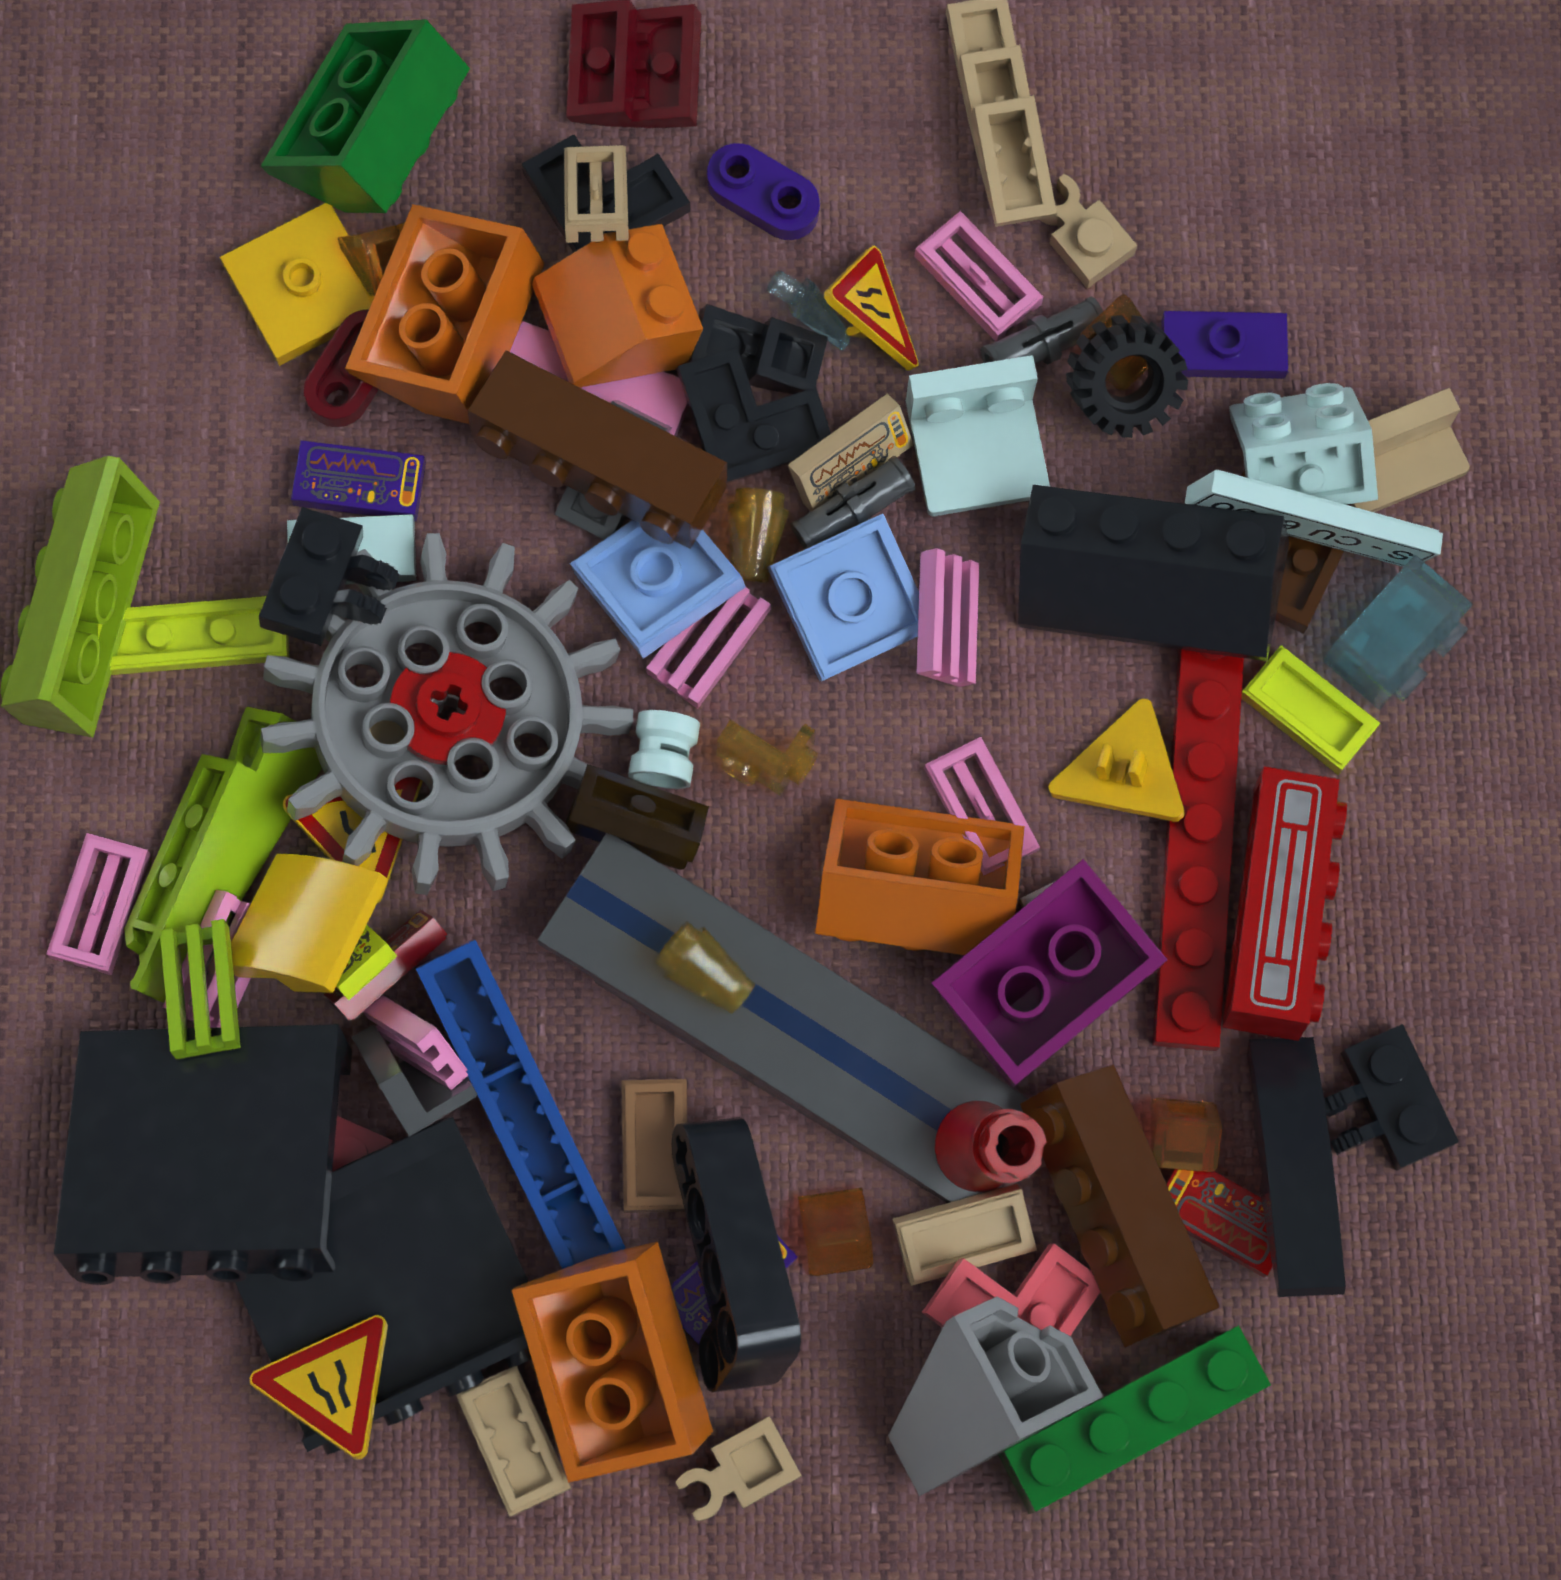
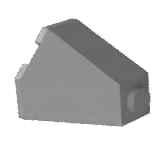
[888,1297,1103,1496]

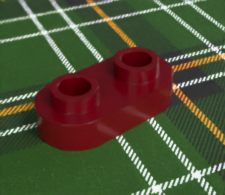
[304,309,379,427]

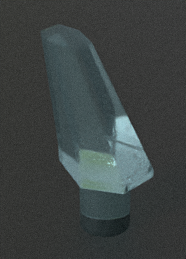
[767,270,851,352]

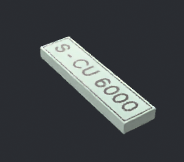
[1185,469,1443,568]

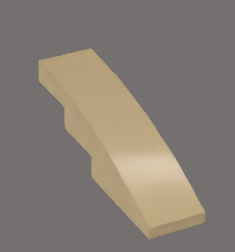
[945,0,1057,227]

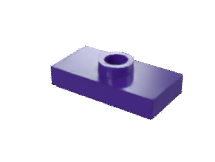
[1162,311,1288,379]

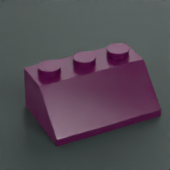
[931,859,1168,1088]

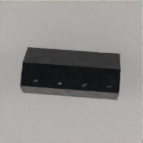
[1018,485,1289,662]

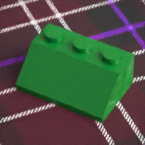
[261,19,470,213]

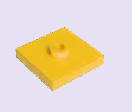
[220,203,378,366]

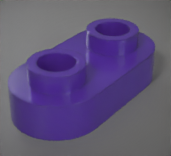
[707,143,820,240]

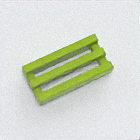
[160,919,241,1059]

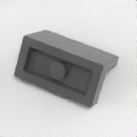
[352,1024,477,1137]

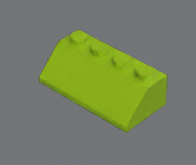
[0,456,160,738]

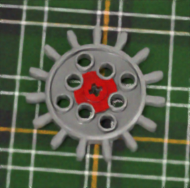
[260,533,633,895]

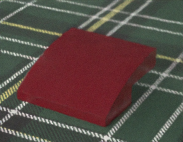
[566,0,702,128]

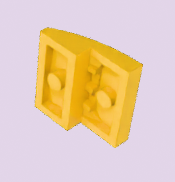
[231,854,389,993]

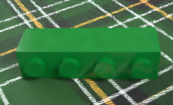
[998,1325,1271,1514]

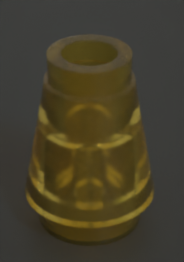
[727,488,789,582]
[655,921,755,1014]

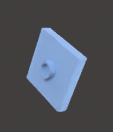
[767,514,919,681]
[570,520,746,659]

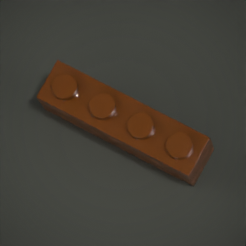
[468,350,727,549]
[1020,1064,1220,1348]

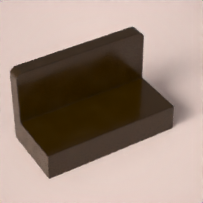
[565,764,709,870]

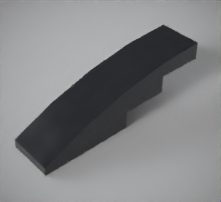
[1247,1037,1346,1297]

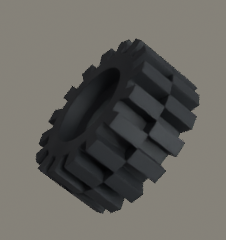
[1066,315,1188,438]

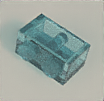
[1322,555,1473,710]

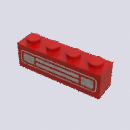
[1222,766,1347,1041]

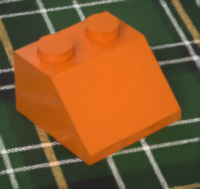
[532,224,703,388]

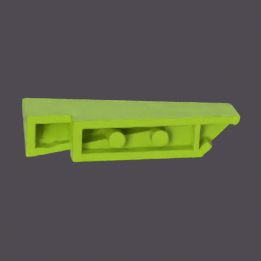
[124,707,322,1004]

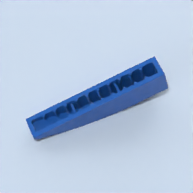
[415,939,626,1269]

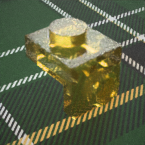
[716,719,819,796]

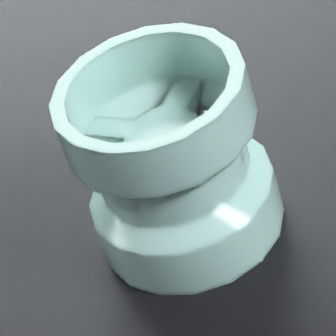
[628,710,700,789]

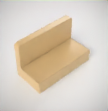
[1351,388,1470,512]

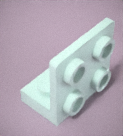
[906,355,1050,516]
[1229,383,1378,505]

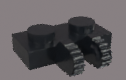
[259,507,400,646]
[1324,1024,1459,1171]

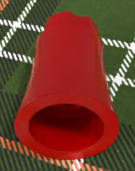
[935,1101,1047,1192]

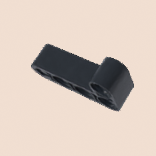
[671,1117,801,1393]

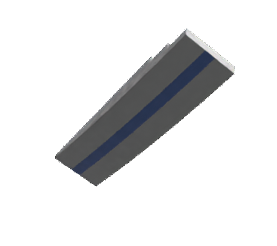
[538,833,1028,1203]

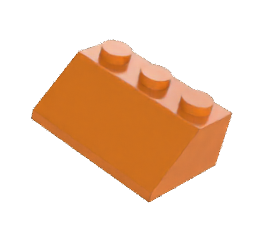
[345,204,545,424]
[815,799,1025,956]
[512,1241,713,1483]

